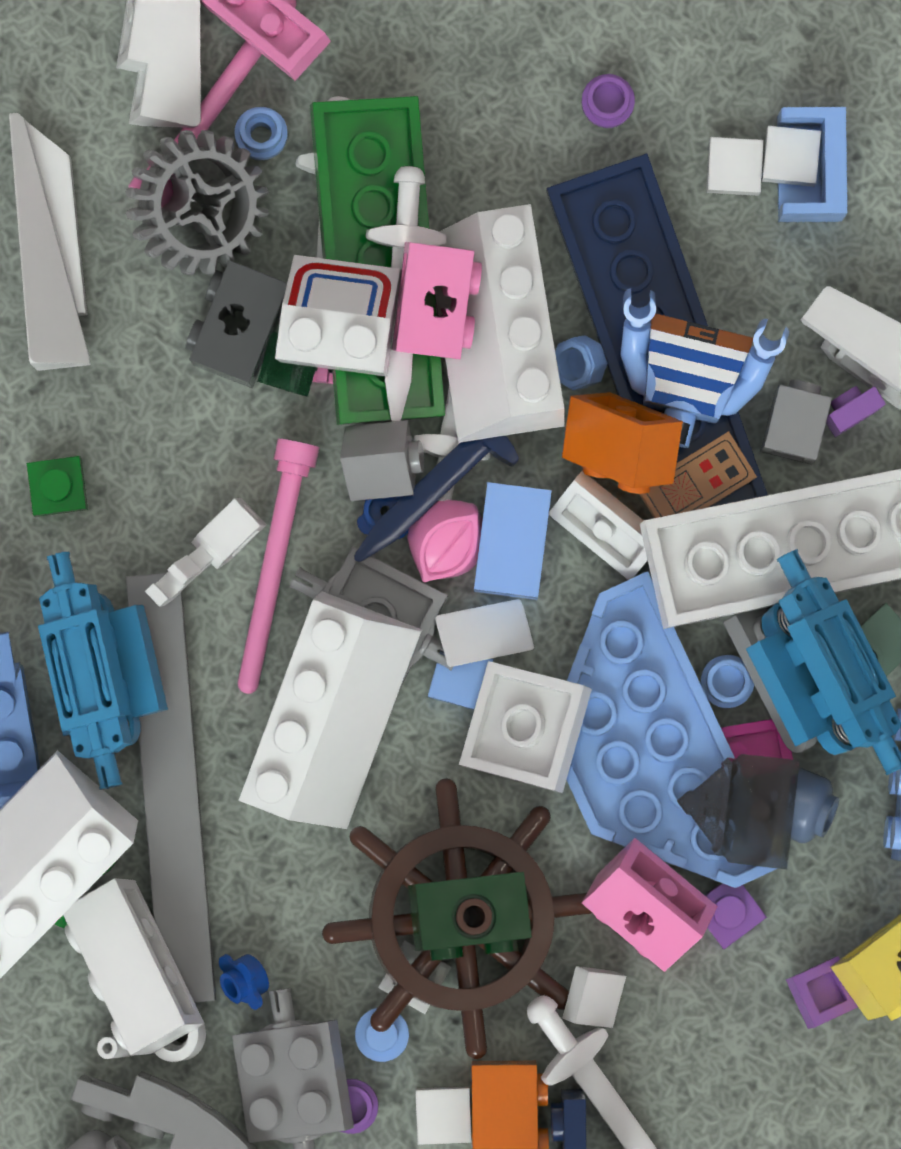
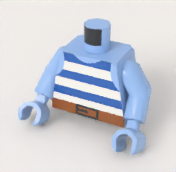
[620,288,789,448]

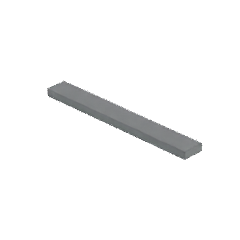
[126,573,216,1002]

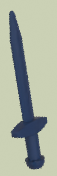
[354,436,519,562]

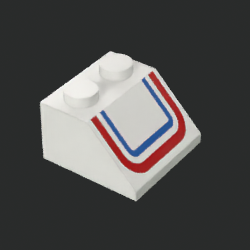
[275,255,401,376]

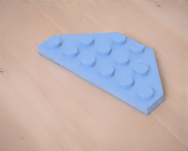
[567,571,785,888]

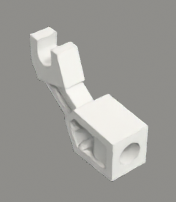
[145,498,267,607]

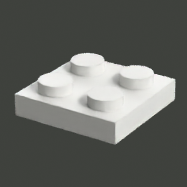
[459,661,592,793]

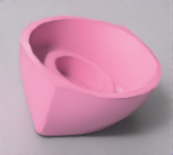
[407,500,483,583]

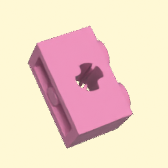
[391,242,482,359]
[582,838,718,972]

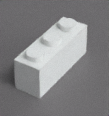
[63,878,205,1055]

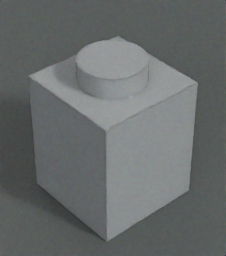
[760,380,832,465]
[340,420,424,501]

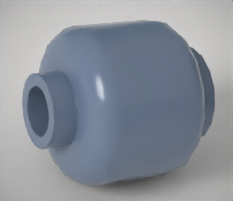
[755,765,839,843]

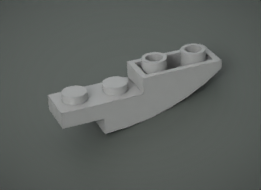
[71,1071,258,1149]

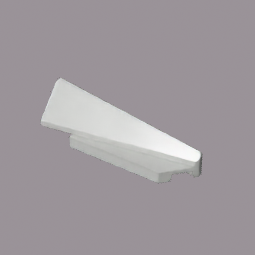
[116,0,201,128]
[9,113,91,371]
[801,286,901,410]

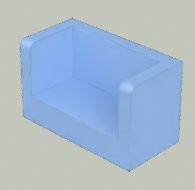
[777,107,847,222]
[474,482,552,600]

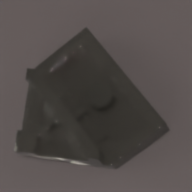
[677,754,800,870]

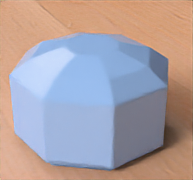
[555,335,607,391]

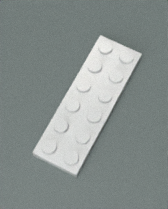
[639,469,901,629]

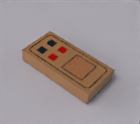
[639,431,757,518]

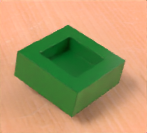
[26,456,88,517]

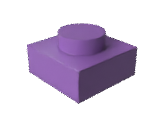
[826,386,886,438]
[705,883,767,949]
[785,956,858,1029]

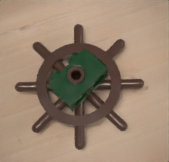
[322,778,593,1059]

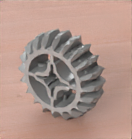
[125,130,270,275]

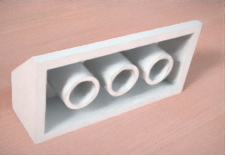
[435,204,564,443]
[239,591,422,829]
[0,750,138,978]

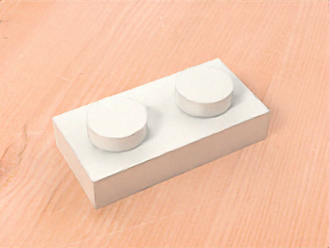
[549,470,648,580]

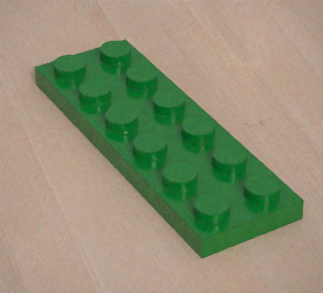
[310,96,445,425]

